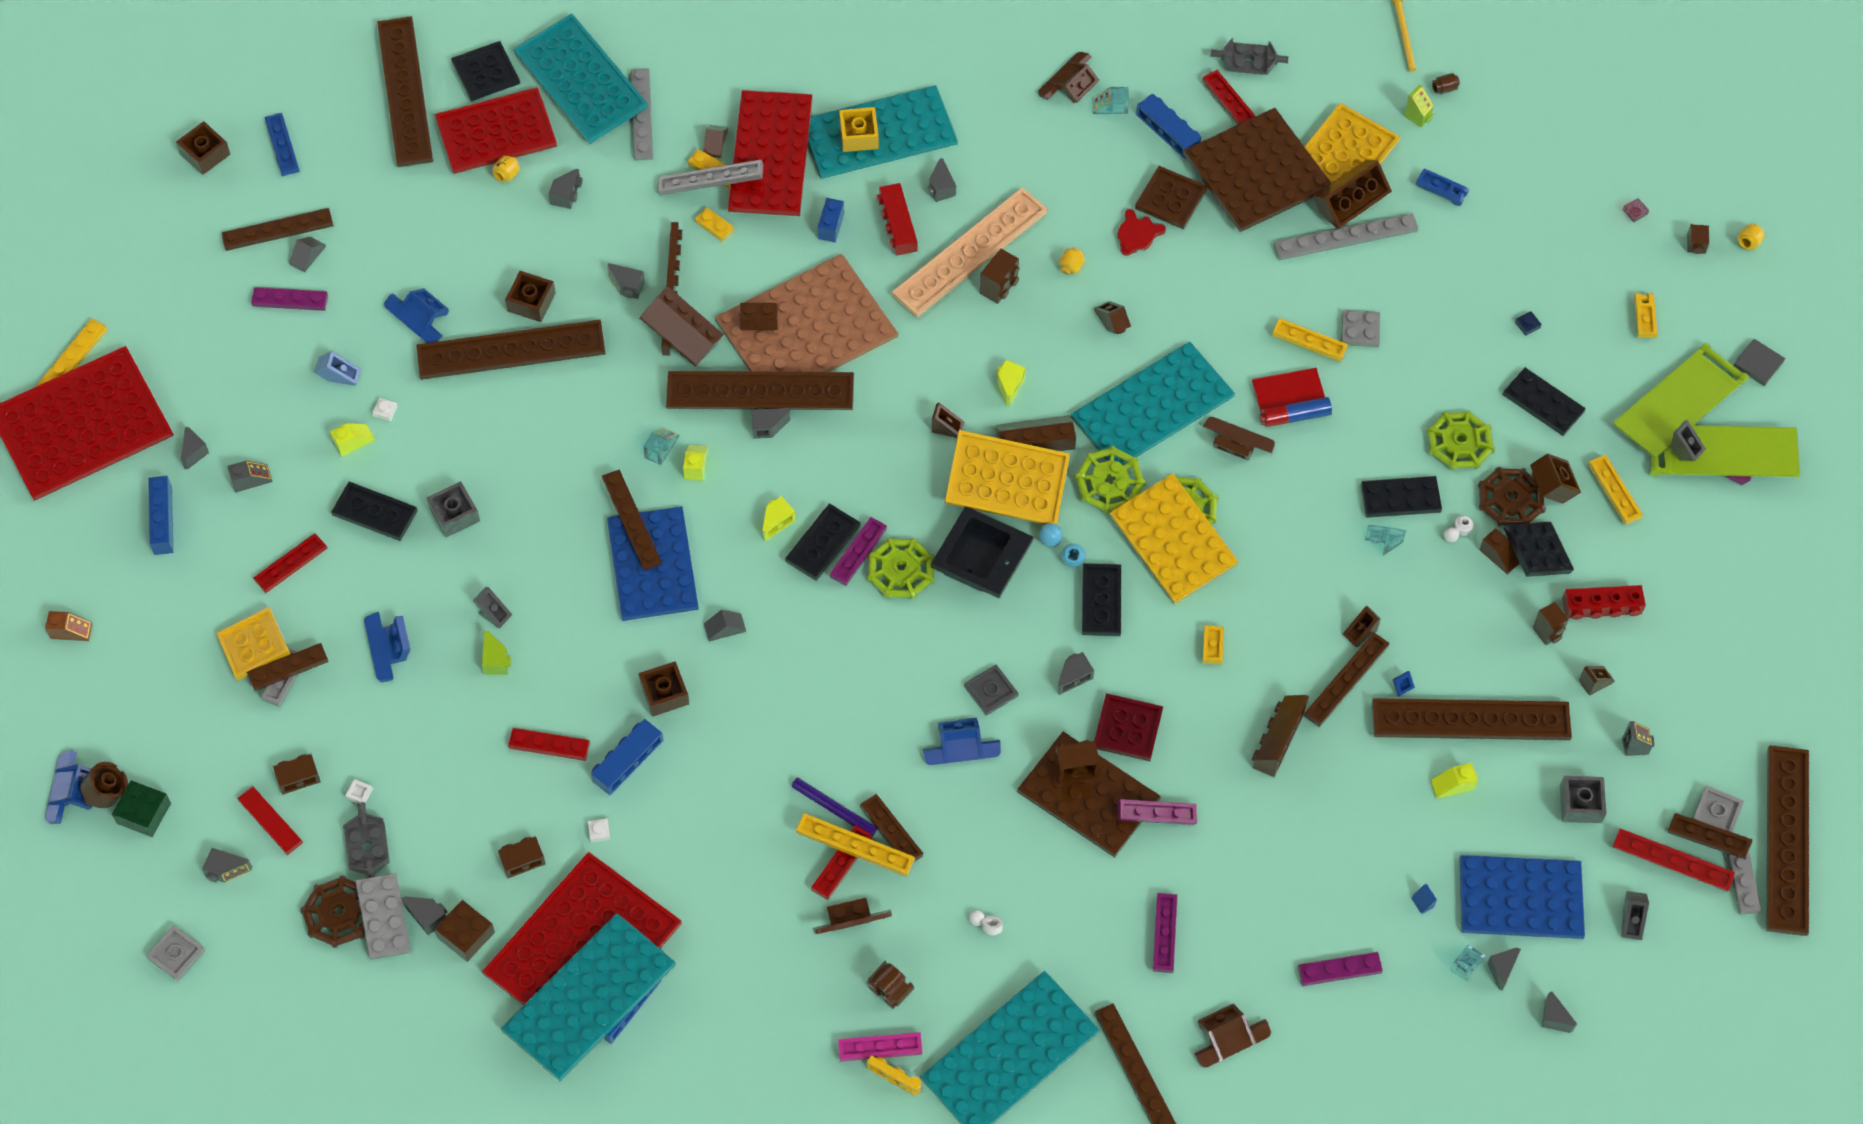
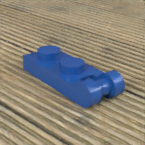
[1416,168,1469,206]

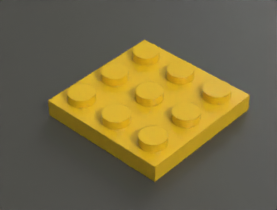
[216,607,291,681]

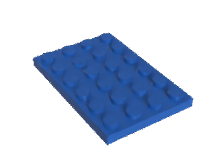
[607,506,699,621]
[1459,855,1585,939]

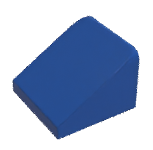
[1412,884,1437,914]

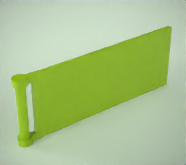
[1613,343,1749,458]
[1650,426,1800,477]

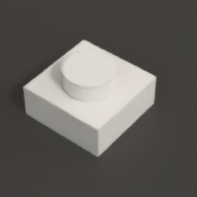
[372,398,398,422]
[345,779,373,805]
[588,818,611,843]

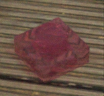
[1623,198,1649,222]

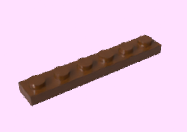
[222,208,334,251]
[602,469,662,571]
[1304,632,1390,727]

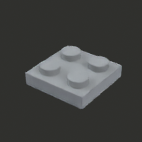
[1342,310,1380,348]
[1693,785,1744,832]
[146,925,205,981]

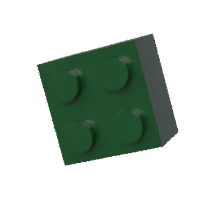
[112,780,171,837]

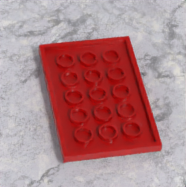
[435,87,557,174]

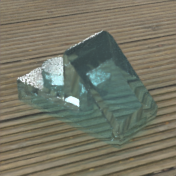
[1365,525,1406,556]
[1451,945,1485,982]

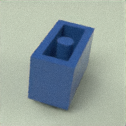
[818,198,844,243]

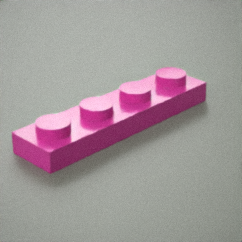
[838,1032,922,1062]

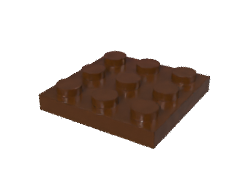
[1135,166,1207,230]

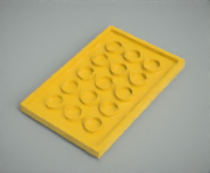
[1305,103,1400,183]
[944,430,1070,525]
[1110,473,1238,604]

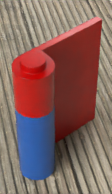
[1252,367,1332,427]

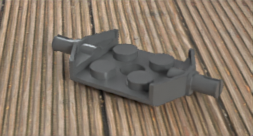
[1211,38,1289,75]
[343,802,390,878]

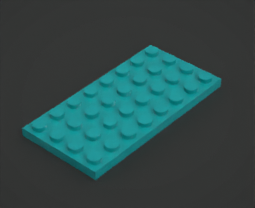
[513,13,649,144]
[808,85,958,179]
[1071,341,1235,466]
[501,913,676,1082]
[920,970,1100,1124]

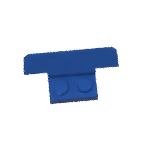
[384,288,449,343]
[364,611,411,682]
[923,718,1001,765]
[45,750,92,824]

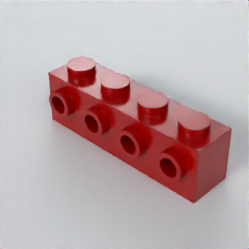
[877,183,918,256]
[1562,585,1646,620]

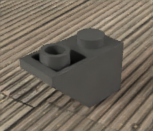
[548,169,583,209]
[752,408,790,439]

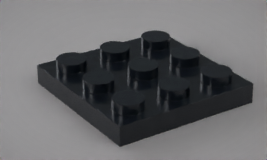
[451,41,520,101]
[1504,522,1574,577]

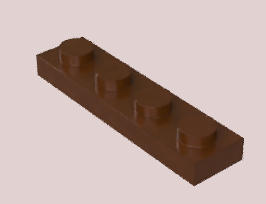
[247,643,329,691]
[860,793,923,862]
[1668,813,1752,860]

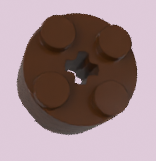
[80,762,128,808]
[867,961,915,1009]

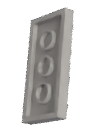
[355,873,411,960]

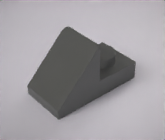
[473,587,512,628]

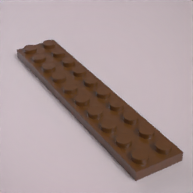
[377,16,433,167]
[416,320,606,380]
[666,371,854,410]
[1372,698,1572,740]
[1766,745,1809,936]

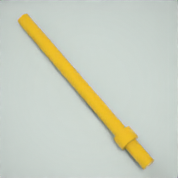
[1392,0,1416,72]

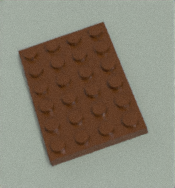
[1017,731,1160,858]

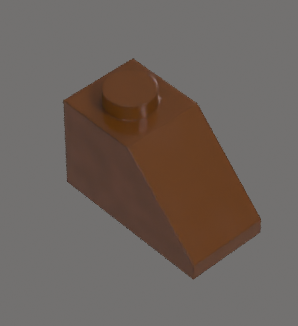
[1094,301,1131,334]
[1479,528,1520,575]

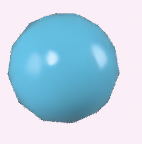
[1039,523,1062,547]
[1061,543,1086,567]

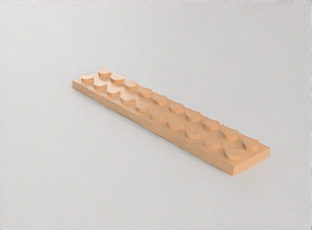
[892,187,1048,318]

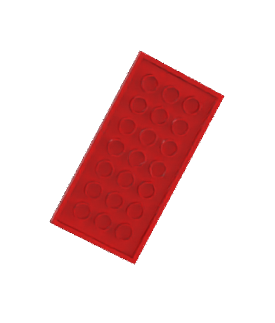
[728,90,813,216]

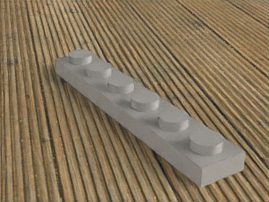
[631,68,653,160]
[658,160,763,195]

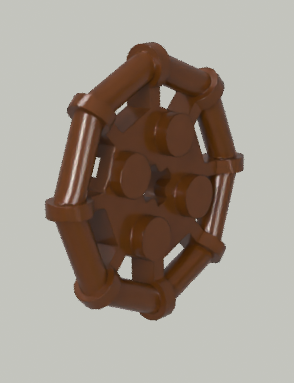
[1478,467,1546,527]
[300,876,365,948]

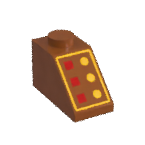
[45,611,92,641]

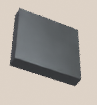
[1733,339,1786,386]
[964,664,1019,716]

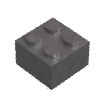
[426,481,480,537]
[1560,776,1607,823]

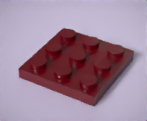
[1094,693,1164,762]

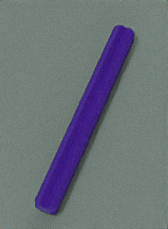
[792,778,877,837]

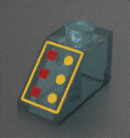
[1092,87,1129,114]
[643,427,679,465]

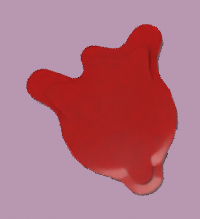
[1118,209,1166,256]

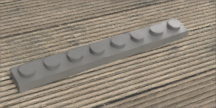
[1274,213,1418,261]

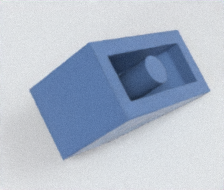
[314,351,361,385]

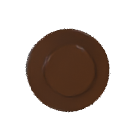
[1432,73,1460,94]

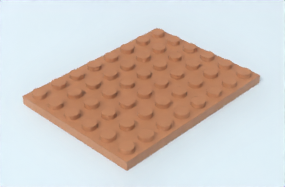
[715,254,898,372]

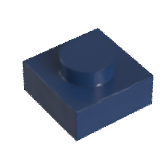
[1515,311,1542,336]

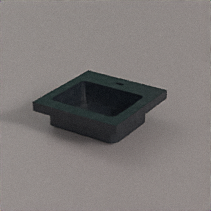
[931,506,1034,599]

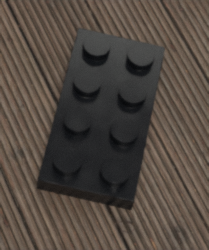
[1503,367,1586,436]
[1361,476,1442,518]
[331,481,418,541]
[785,503,861,581]
[1082,563,1121,636]

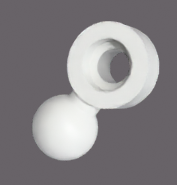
[1444,516,1474,543]
[969,910,1003,936]

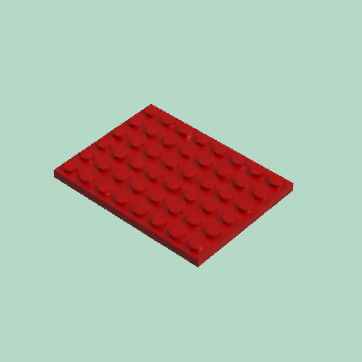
[0,346,174,501]
[482,852,682,1006]

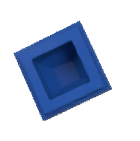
[1392,671,1415,696]

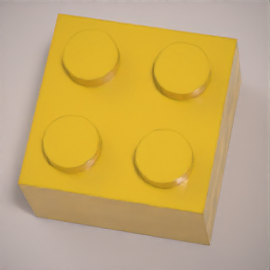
[839,107,879,152]

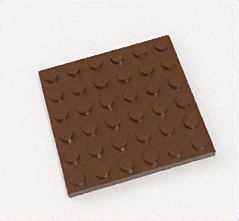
[1184,108,1331,232]

